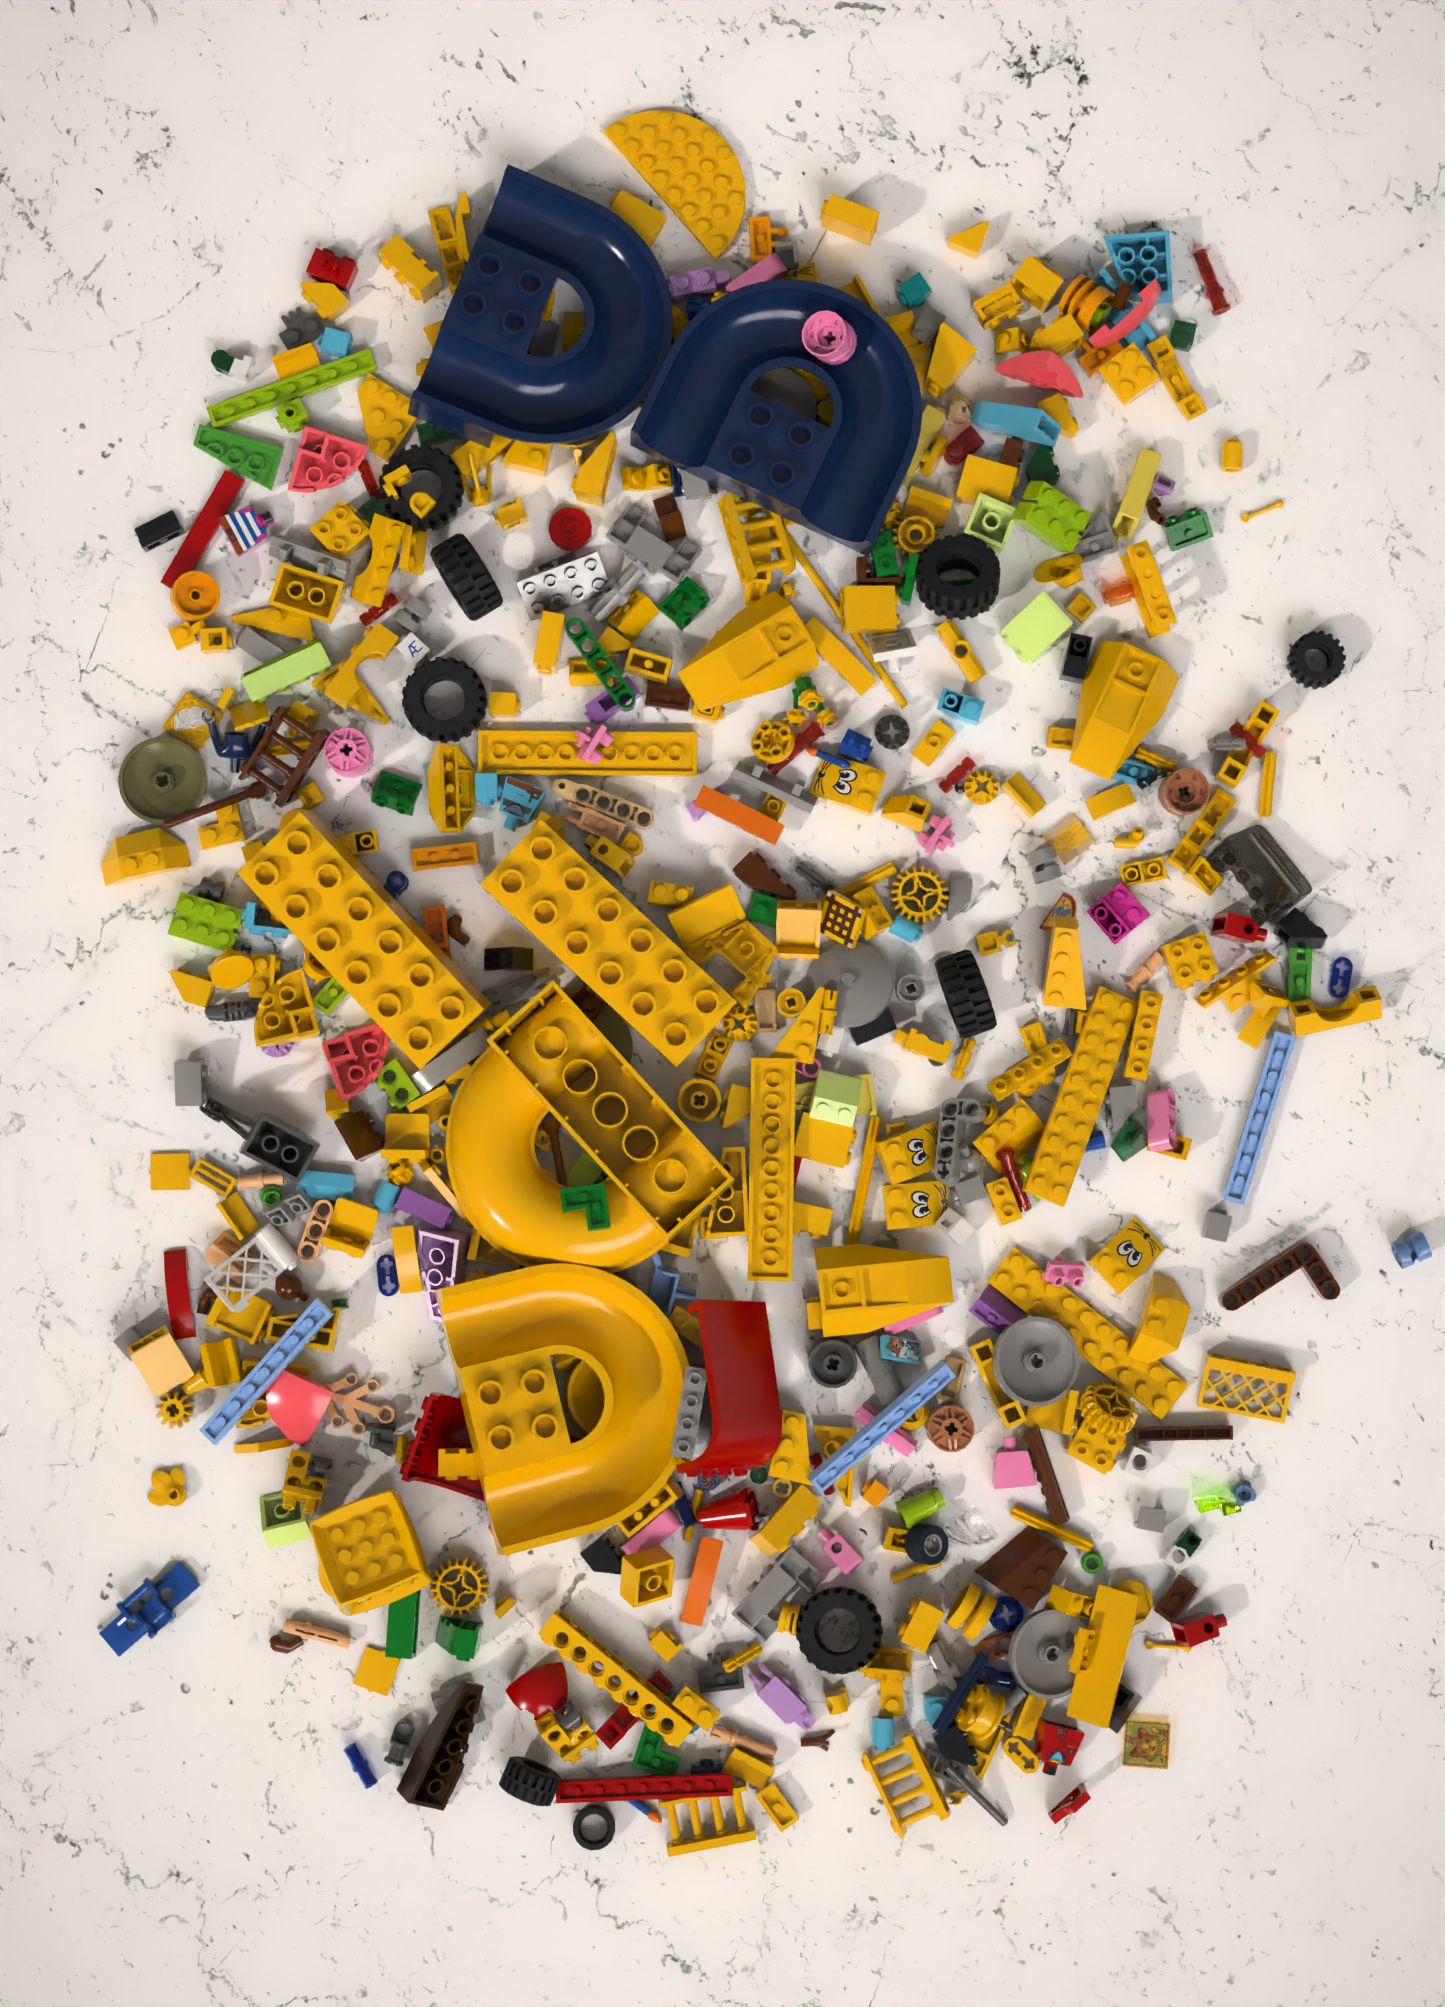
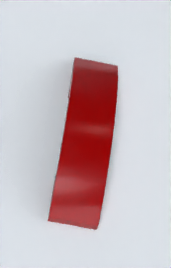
[164,1249,197,1340]
[595,1670,674,1750]

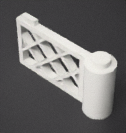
[203,1223,300,1313]

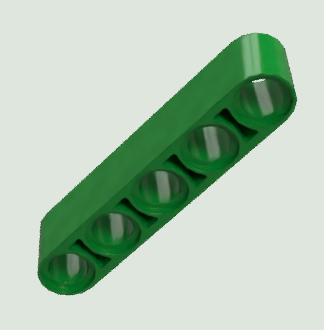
[565,617,636,712]

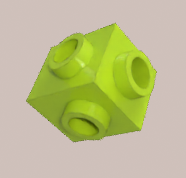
[275,397,312,433]

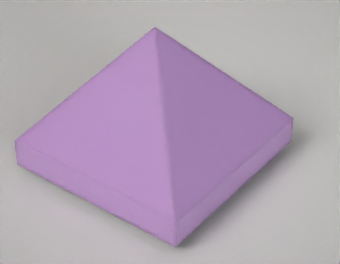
[1152,474,1175,496]

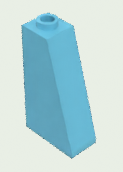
[970,400,1062,447]

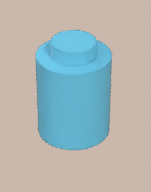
[889,912,924,943]
[371,1179,402,1214]
[871,1715,895,1750]

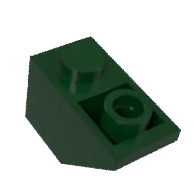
[1025,444,1060,486]

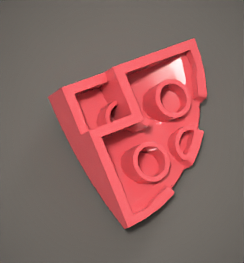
[994,350,1084,398]
[287,424,368,493]
[322,1024,389,1101]
[265,1368,334,1447]

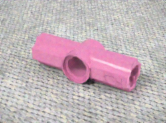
[853,1401,918,1457]

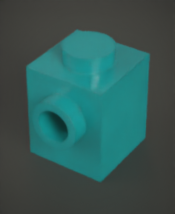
[896,272,932,310]

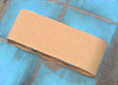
[297,1200,335,1261]

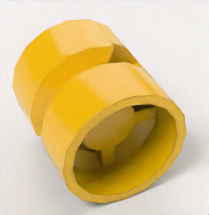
[776,988,806,1019]

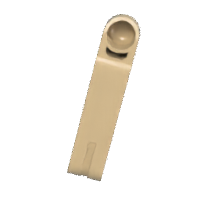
[551,779,654,830]

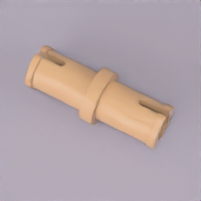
[1125,951,1164,993]
[238,1172,284,1189]

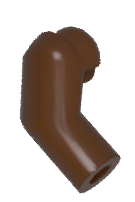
[1146,497,1166,525]
[447,914,471,947]
[196,1286,217,1315]
[269,1635,304,1654]

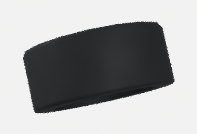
[573,1805,615,1850]

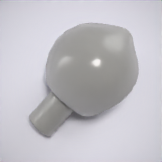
[959,1143,982,1174]

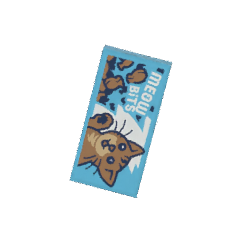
[880,1335,921,1364]

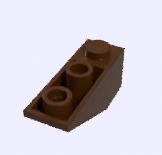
[732,851,798,900]

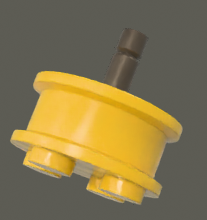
[955,1684,1013,1740]

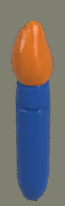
[806,746,851,768]
[627,1800,662,1823]

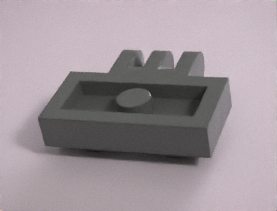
[278,306,325,350]
[698,1651,745,1693]

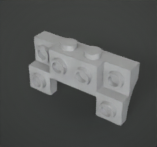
[606,502,703,585]
[731,1546,824,1643]

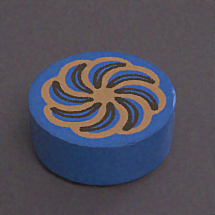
[698,1473,720,1490]

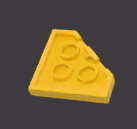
[357,373,418,463]

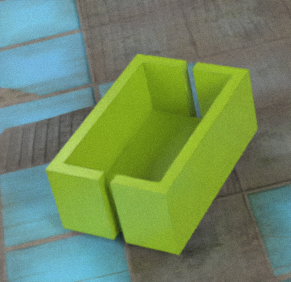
[1011,481,1092,553]
[167,892,245,951]

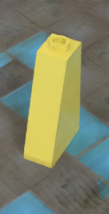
[903,405,947,487]
[1111,447,1162,540]

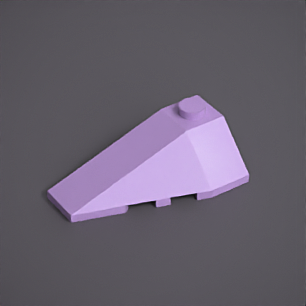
[417,1229,471,1322]

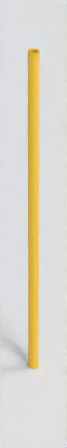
[762,508,908,709]

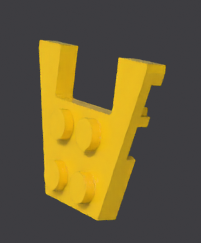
[686,920,778,1009]

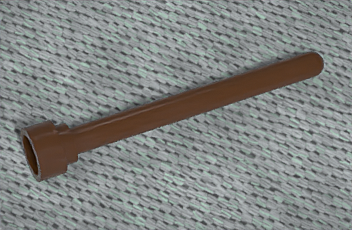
[163,781,266,828]
[542,1119,568,1187]

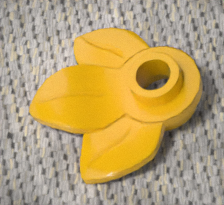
[147,1466,187,1507]

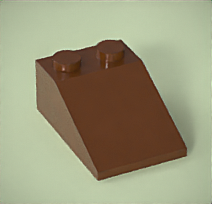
[334,1110,385,1162]

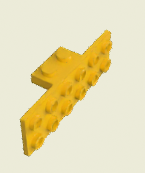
[1066,1585,1141,1728]

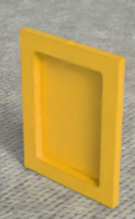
[667,883,748,954]

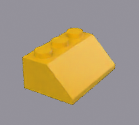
[268,562,347,624]
[970,1098,1045,1176]

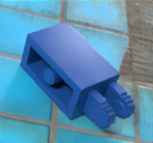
[837,728,873,763]

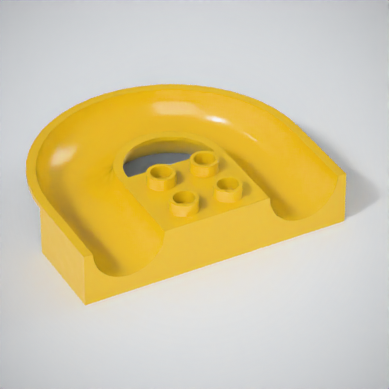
[446,980,734,1273]
[435,1263,689,1556]

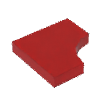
[1048,1784,1091,1824]

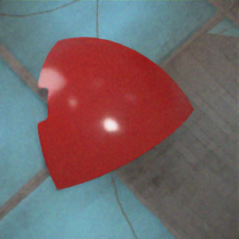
[505,1662,568,1721]

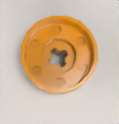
[1058,274,1115,333]

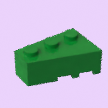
[435,1615,484,1661]

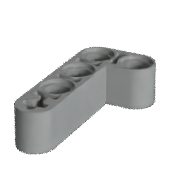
[934,1098,987,1187]

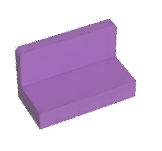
[969,1284,1023,1335]

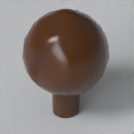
[275,1273,309,1302]

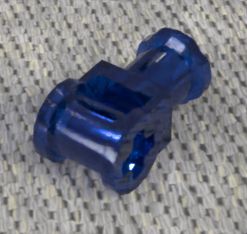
[384,871,409,900]
[976,1665,1016,1691]

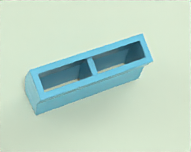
[297,1170,356,1201]

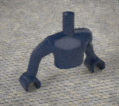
[202,710,273,773]

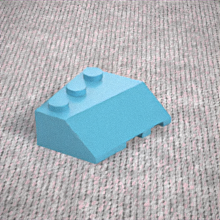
[1103,231,1173,304]

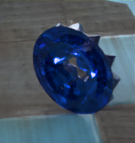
[989,1596,1024,1632]

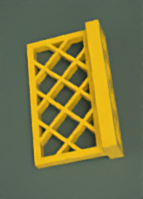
[1196,1352,1297,1423]

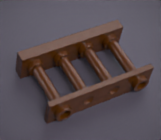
[238,703,331,808]

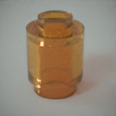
[1102,581,1136,607]

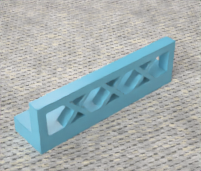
[1093,268,1157,352]

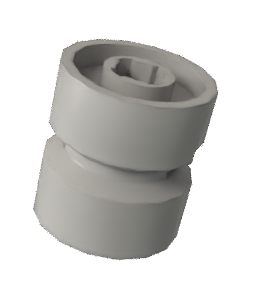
[392,594,433,635]
[1027,846,1062,884]
[895,974,925,1005]

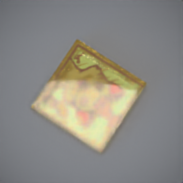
[1122,1720,1171,1769]

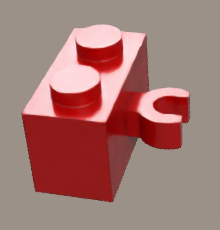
[306,248,358,294]

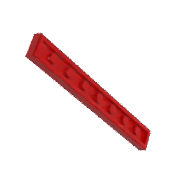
[556,1772,734,1803]

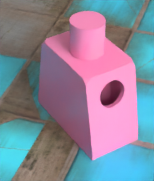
[992,1437,1037,1489]
[817,1526,865,1575]

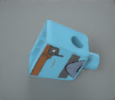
[499,776,547,832]

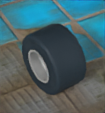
[905,1523,949,1565]

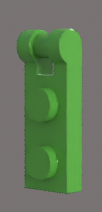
[1287,947,1313,1003]

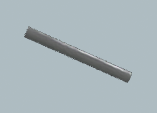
[943,1762,1008,1827]

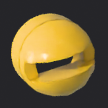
[780,582,797,600]

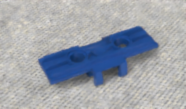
[99,1561,201,1657]

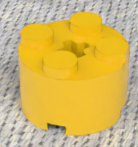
[677,1078,721,1123]

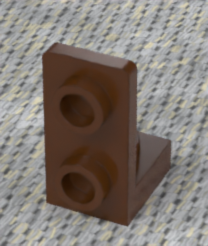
[856,556,901,589]

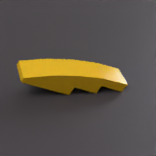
[428,205,465,296]
[804,616,877,696]
[1167,788,1237,874]

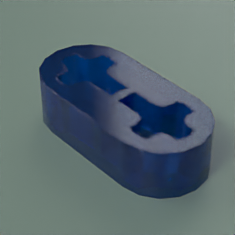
[1327,957,1353,999]
[377,1254,399,1296]

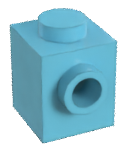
[318,326,353,358]
[475,773,503,806]
[923,1693,947,1724]

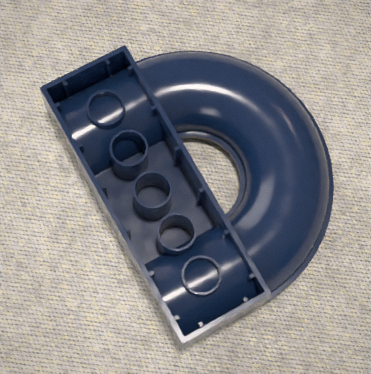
[408,164,673,448]
[630,280,922,557]

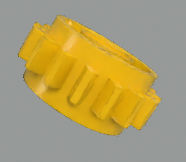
[892,512,940,557]

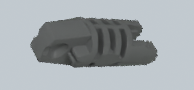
[204,1001,260,1022]

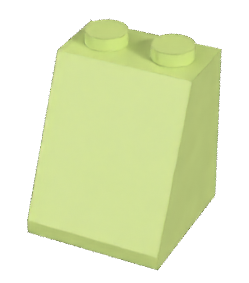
[1001,591,1073,666]

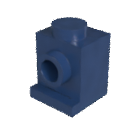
[690,1759,723,1774]

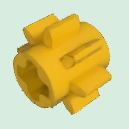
[386,1159,414,1186]

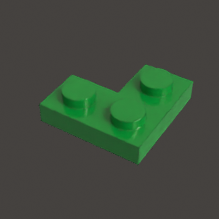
[898,553,919,606]
[560,1183,611,1232]
[632,1722,681,1775]

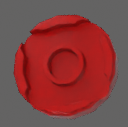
[549,507,592,551]

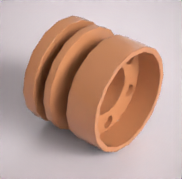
[1158,768,1210,816]
[925,1403,974,1452]

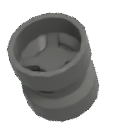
[198,876,226,903]

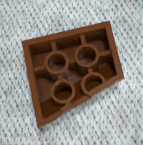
[974,1526,1068,1610]

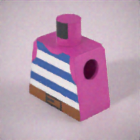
[218,507,274,557]

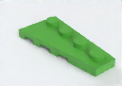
[193,424,284,491]

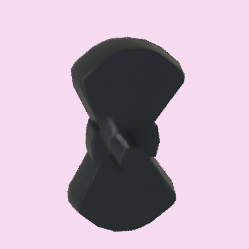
[1136,768,1167,789]

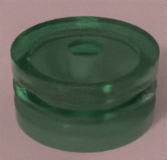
[330,1298,349,1310]
[750,1466,768,1484]

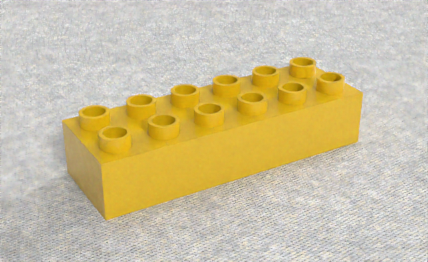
[237,810,492,1069]
[480,820,737,1068]

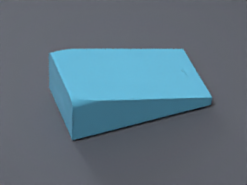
[1112,758,1156,789]

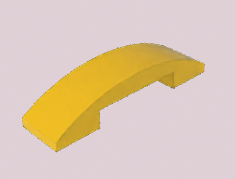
[456,191,472,264]
[1146,335,1208,421]

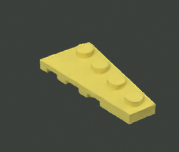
[795,1072,877,1116]

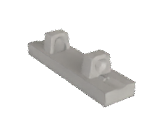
[269,533,351,582]
[731,760,818,813]

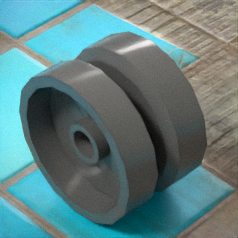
[808,1336,857,1388]

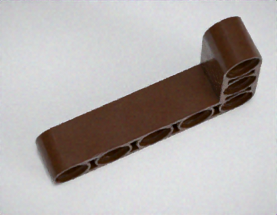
[1218,1243,1340,1311]

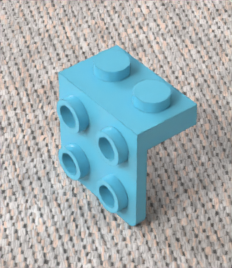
[242,902,293,939]

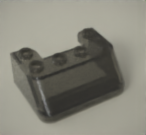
[1206,825,1312,927]

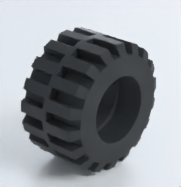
[1287,631,1346,689]
[499,1756,561,1806]

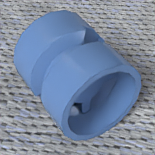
[1391,1231,1432,1269]

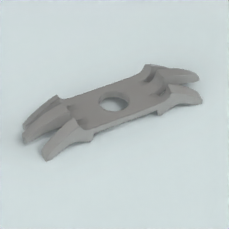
[481,967,557,1016]

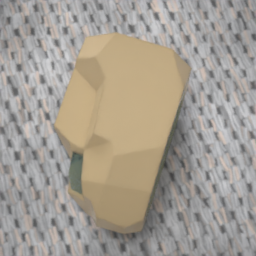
[947,394,972,424]

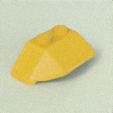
[427,744,476,833]
[101,828,192,886]
[1127,1273,1191,1364]

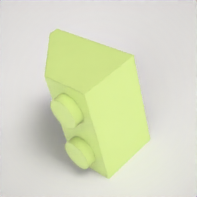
[961,493,1016,555]
[808,1069,862,1127]
[259,1492,312,1548]

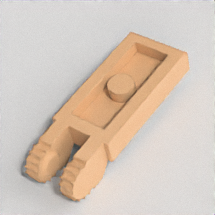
[562,802,626,845]

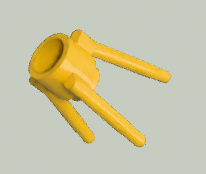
[459,453,493,507]

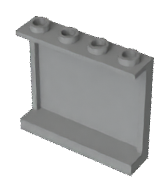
[670,1362,707,1460]

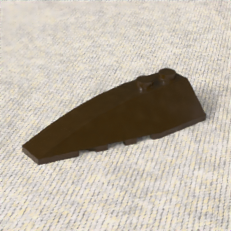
[396,1680,484,1811]

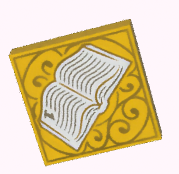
[162,691,224,752]

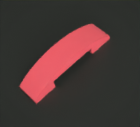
[1088,279,1162,348]

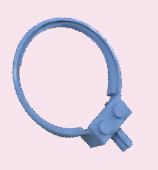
[648,1251,696,1317]

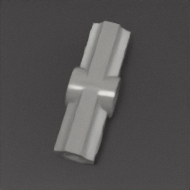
[587,562,646,623]
[926,1638,961,1699]

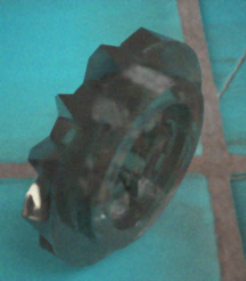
[875,714,910,750]

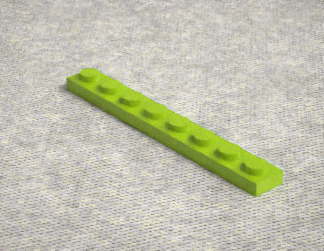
[206,348,378,429]

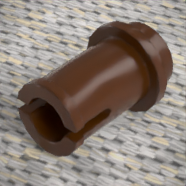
[1111,282,1133,312]

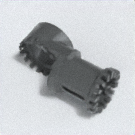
[384,1718,415,1767]

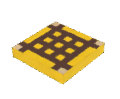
[820,890,867,949]

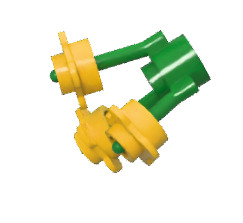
[783,676,838,727]

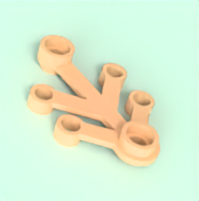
[320,1372,396,1435]

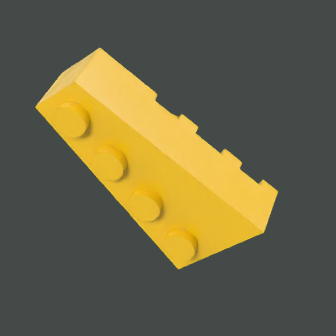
[1042,915,1087,1010]
[705,1146,748,1238]

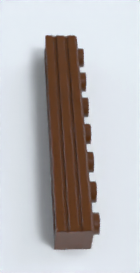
[1134,1425,1233,1442]
[1023,1426,1070,1525]

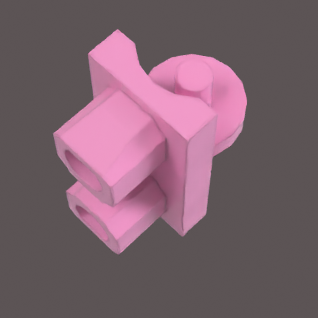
[575,724,614,764]
[916,813,955,856]
[1041,1255,1086,1287]

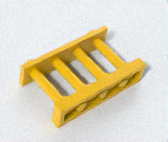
[717,494,796,585]
[1120,540,1177,639]
[861,1729,951,1838]
[658,1780,757,1857]

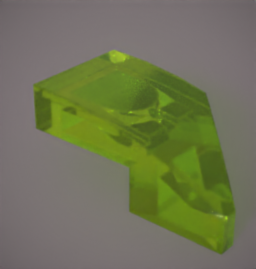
[1193,1495,1242,1516]

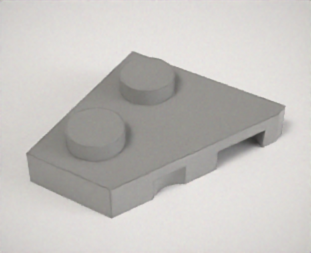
[1073,511,1119,565]

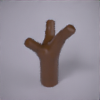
[801,1729,835,1751]

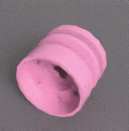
[802,310,857,365]
[324,727,374,778]

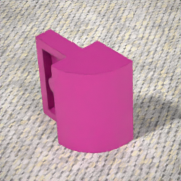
[1086,881,1151,945]

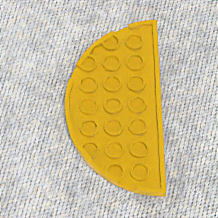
[603,110,745,261]

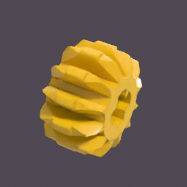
[155,1391,194,1429]

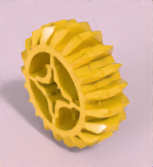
[890,865,949,924]
[1079,1381,1138,1438]
[429,1556,490,1617]

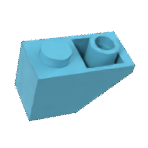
[937,688,985,726]

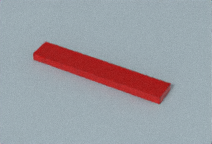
[160,470,245,589]

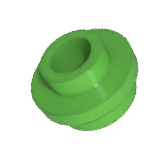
[259,1185,282,1206]
[1080,1551,1103,1574]

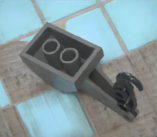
[199,1097,320,1183]

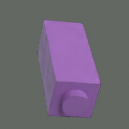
[584,675,641,725]
[395,1187,455,1229]

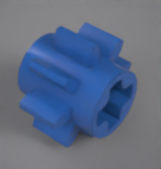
[686,295,709,319]

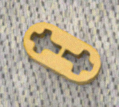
[1002,1736,1039,1774]

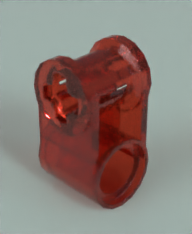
[944,425,985,466]

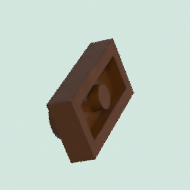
[645,684,690,712]
[1153,1574,1198,1624]

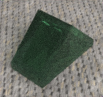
[1111,1114,1148,1161]

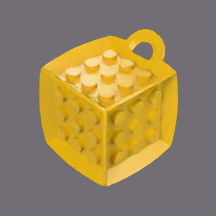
[309,1490,432,1616]

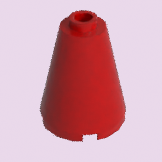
[696,1486,760,1531]

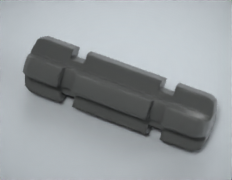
[795,862,835,894]

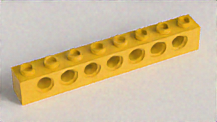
[538,1608,696,1748]

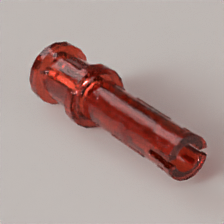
[1193,249,1231,316]
[765,720,825,777]
[995,1147,1032,1212]

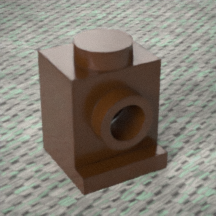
[998,437,1025,473]

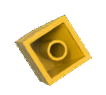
[924,322,977,400]

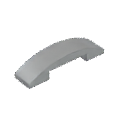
[410,1026,490,1096]

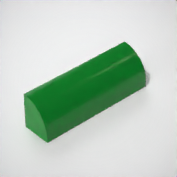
[385,1589,421,1659]

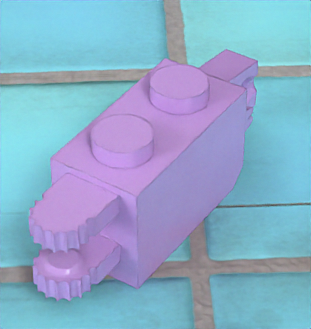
[666,267,731,303]
[748,1662,816,1731]

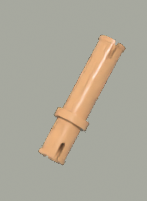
[283,1618,352,1649]
[710,1723,778,1761]

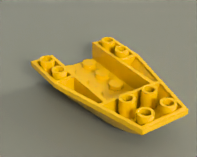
[677,591,819,711]
[1069,641,1179,780]
[814,1244,954,1337]

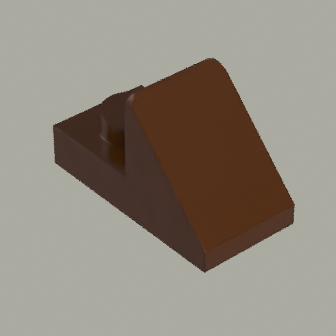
[653,494,687,543]
[563,981,606,1022]

